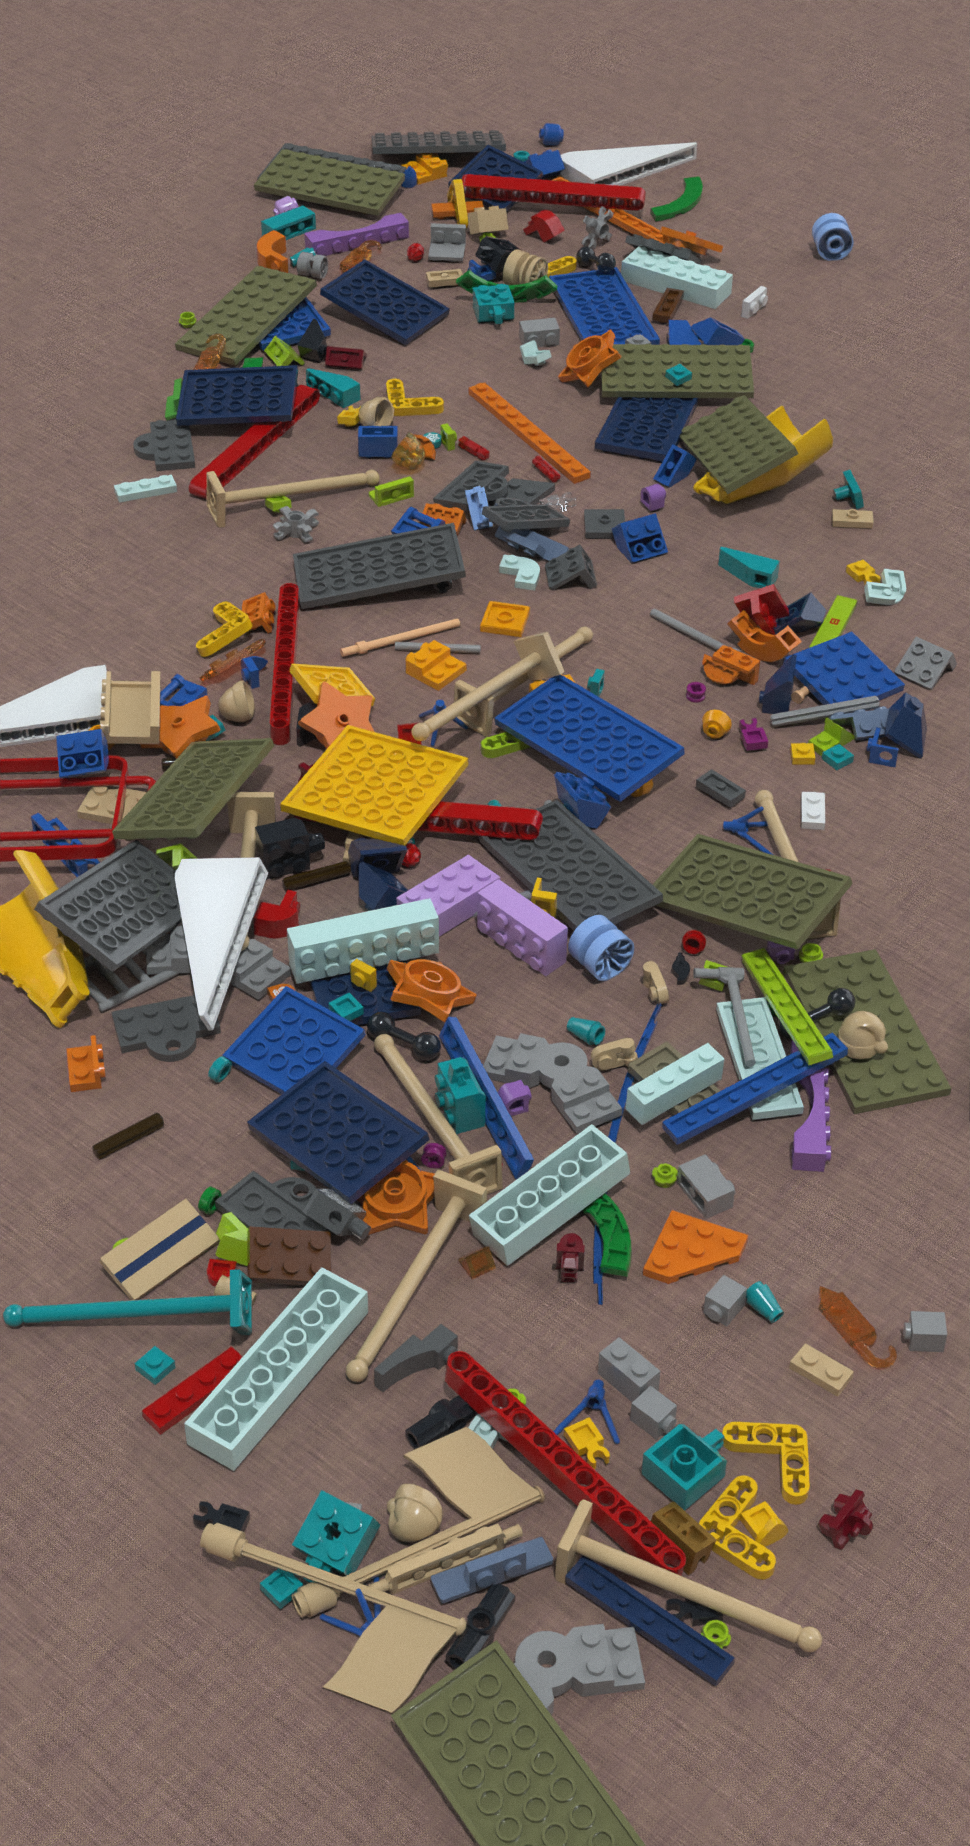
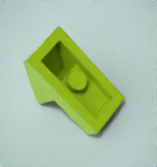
[808,718,855,756]
[215,1212,248,1266]

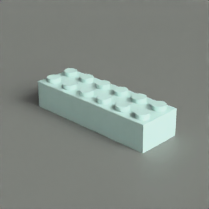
[621,247,733,309]
[287,898,439,984]
[469,1124,630,1266]

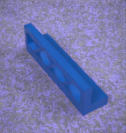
[31,813,100,877]

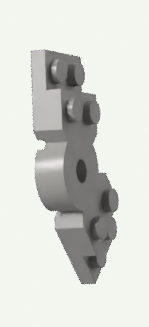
[146,926,291,1000]
[483,1033,622,1134]
[514,1624,645,1715]

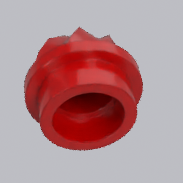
[407,243,424,262]
[402,843,421,868]
[682,930,706,954]

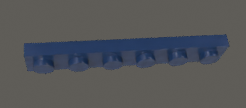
[565,1556,735,1686]

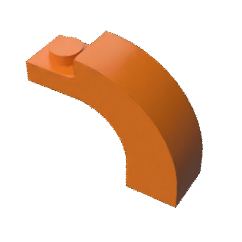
[257,230,288,273]
[727,610,802,662]

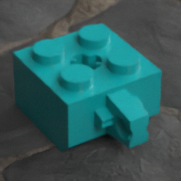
[473,284,515,324]
[435,1057,486,1134]
[641,1424,727,1511]
[292,1490,381,1583]

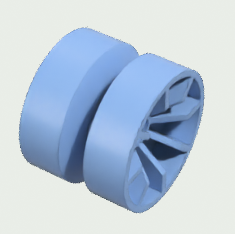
[812,213,854,261]
[568,915,634,981]

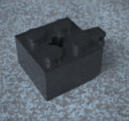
[475,236,521,274]
[255,818,325,880]

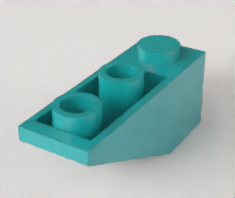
[306,368,361,408]
[718,546,780,588]

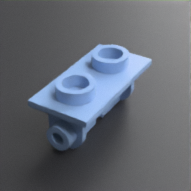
[465,486,493,530]

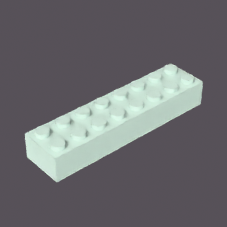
[184,1267,368,1471]

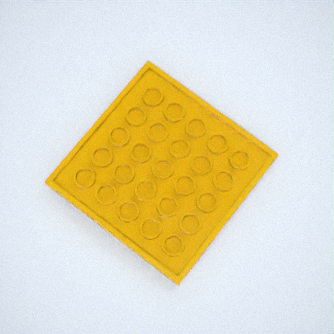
[280,725,469,846]

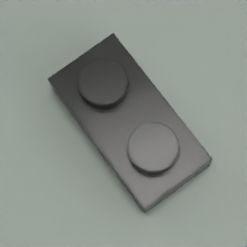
[696,769,746,807]

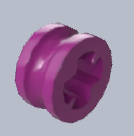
[686,682,706,703]
[421,1143,447,1169]

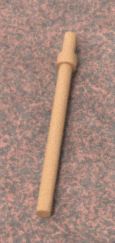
[340,618,460,657]

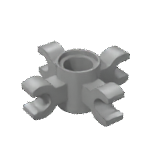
[582,206,613,250]
[273,506,319,543]

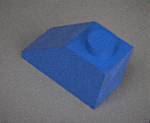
[653,444,697,488]

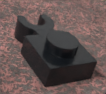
[193,1501,250,1532]
[666,1589,723,1627]

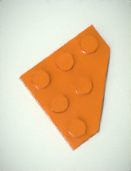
[643,1210,748,1284]

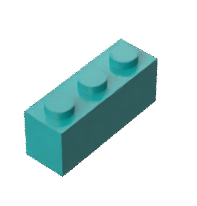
[261,206,316,240]

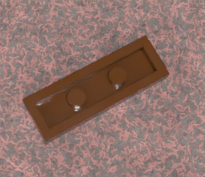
[652,288,684,323]

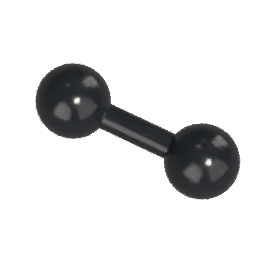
[576,247,616,273]
[780,988,856,1039]
[367,1012,441,1061]

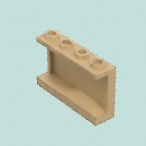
[100,671,160,744]

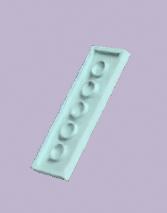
[716,997,804,1120]

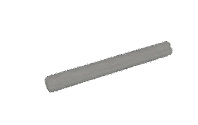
[771,696,879,727]

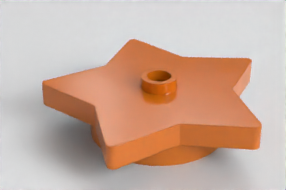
[659,226,723,255]
[558,330,622,387]
[298,681,375,750]
[140,695,220,759]
[387,959,477,1022]
[357,1160,435,1236]

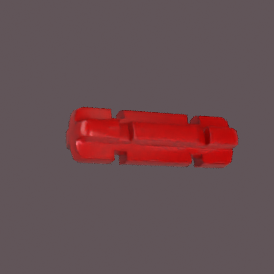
[458,436,490,460]
[532,456,560,483]

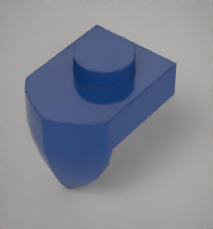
[401,166,417,188]
[241,656,268,689]

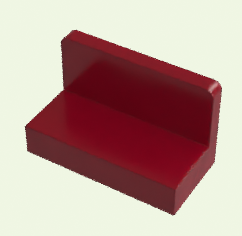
[325,346,367,370]

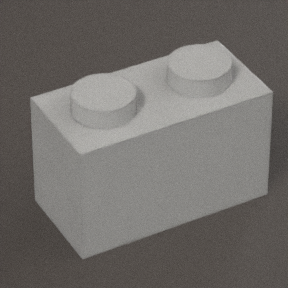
[519,318,560,347]
[677,1154,735,1219]
[598,1337,660,1402]

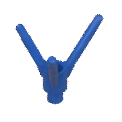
[419,700,468,746]
[723,806,773,855]
[553,1380,620,1444]
[320,1577,381,1637]

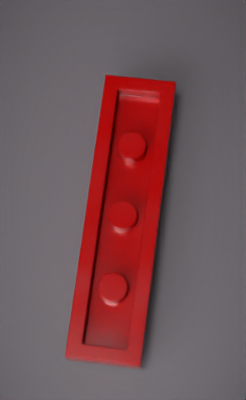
[142,1346,243,1435]

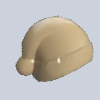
[359,397,394,426]
[218,680,255,722]
[838,1011,888,1059]
[387,1484,442,1543]

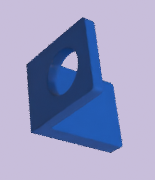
[867,727,898,767]

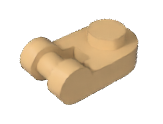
[643,961,669,1005]
[591,1038,638,1071]

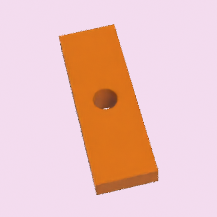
[431,201,483,219]

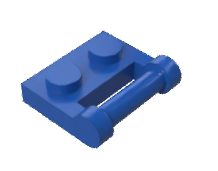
[391,507,445,535]
[160,674,207,706]

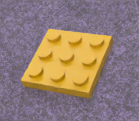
[290,664,375,706]

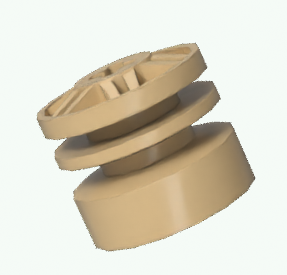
[503,250,548,285]

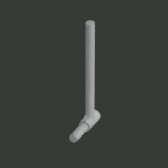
[693,967,756,1067]

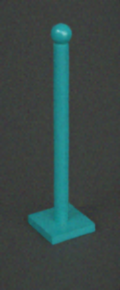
[3,1269,252,1335]

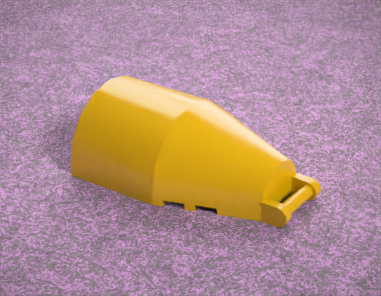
[693,406,833,504]
[0,850,90,1028]

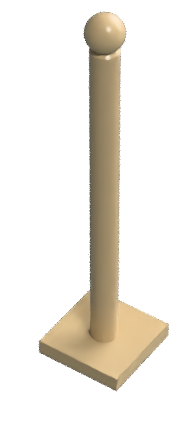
[206,470,380,528]
[454,627,593,737]
[412,632,565,741]
[755,790,841,939]
[227,792,276,951]
[374,1034,502,1194]
[346,1170,487,1382]
[555,1499,822,1652]

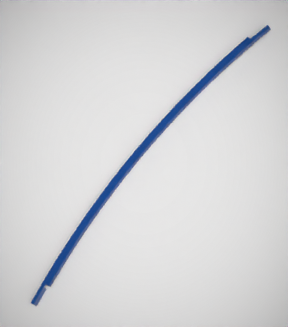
[593,1003,662,1305]

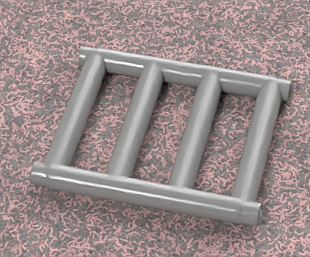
[84,948,179,1012]

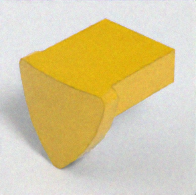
[740,1501,788,1547]

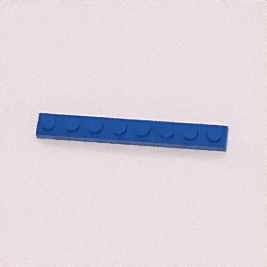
[439,1017,534,1179]
[662,1032,848,1145]

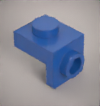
[468,260,496,281]

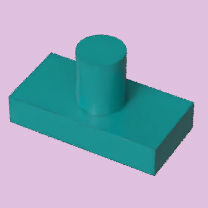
[833,469,864,509]

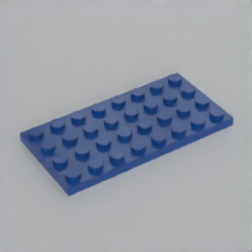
[549,267,660,345]
[494,675,685,802]

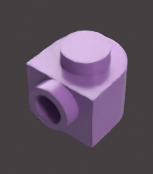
[640,484,666,511]
[767,941,795,964]
[498,1080,532,1116]

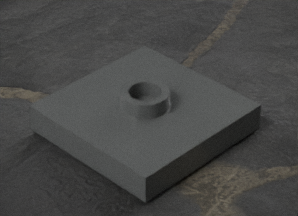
[584,509,625,539]

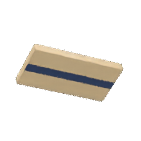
[99,1199,220,1300]

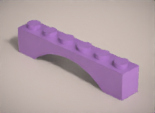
[304,213,409,256]
[790,1040,831,1172]

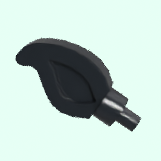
[672,952,690,985]

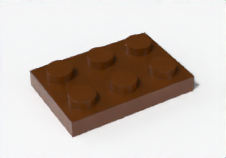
[247,1226,331,1285]

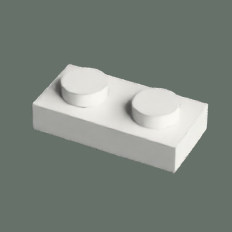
[741,286,768,319]
[801,792,825,830]

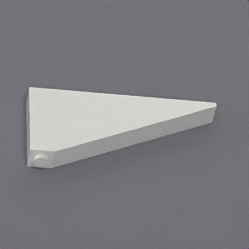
[560,142,697,186]
[0,665,107,747]
[175,857,268,1030]

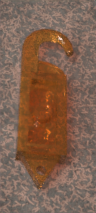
[340,240,382,274]
[193,334,226,370]
[199,639,266,682]
[818,1286,897,1368]

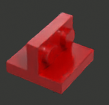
[734,584,789,635]

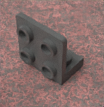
[545,545,597,590]

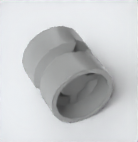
[297,252,328,279]

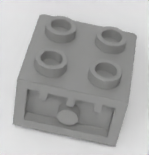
[428,223,466,262]
[895,637,957,690]

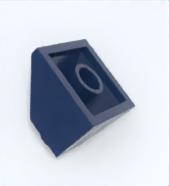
[774,592,827,635]
[759,654,797,714]
[885,692,927,759]
[348,838,407,877]
[359,861,408,911]

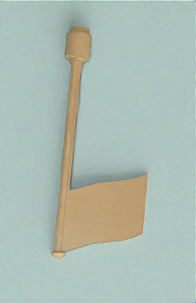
[292,1427,545,1618]
[200,1523,466,1714]

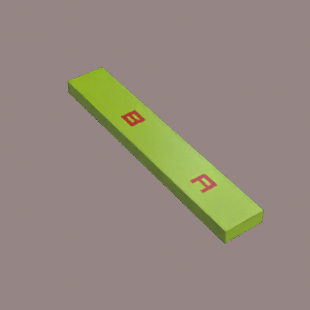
[809,595,857,648]

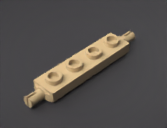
[368,1523,523,1595]

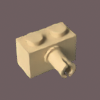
[468,206,508,235]

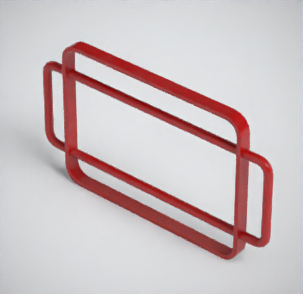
[0,755,156,862]

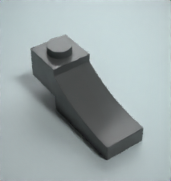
[374,1324,458,1392]

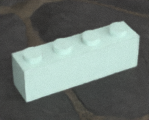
[625,1043,725,1125]

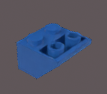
[524,150,565,180]
[691,317,745,345]
[358,426,398,458]
[611,513,668,563]
[56,729,109,779]
[554,772,611,829]

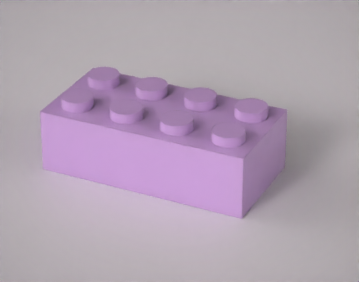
[396,855,500,936]
[477,879,568,976]

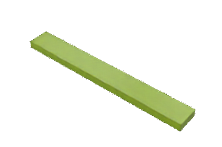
[741,948,833,1065]

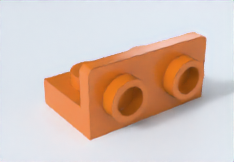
[419,503,467,535]
[241,592,276,633]
[712,645,760,685]
[66,1035,106,1092]

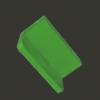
[165,378,183,420]

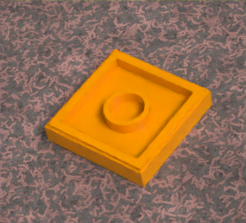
[480,601,530,637]

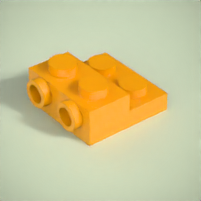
[401,153,448,185]
[405,640,467,691]

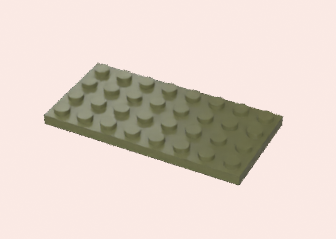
[254,149,405,216]
[175,266,317,366]
[601,344,754,398]
[680,395,798,494]
[112,738,274,841]
[653,834,853,950]
[783,949,951,1114]
[391,1640,646,1846]

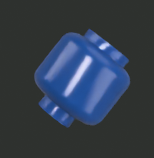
[539,123,564,146]

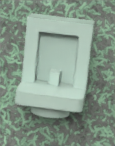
[520,340,552,366]

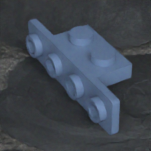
[495,526,569,561]
[829,706,889,741]
[431,1537,553,1603]

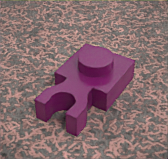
[739,718,769,751]

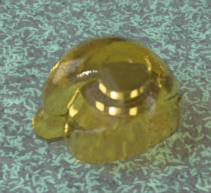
[391,432,426,471]

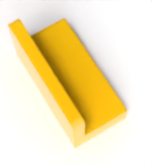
[531,877,557,919]

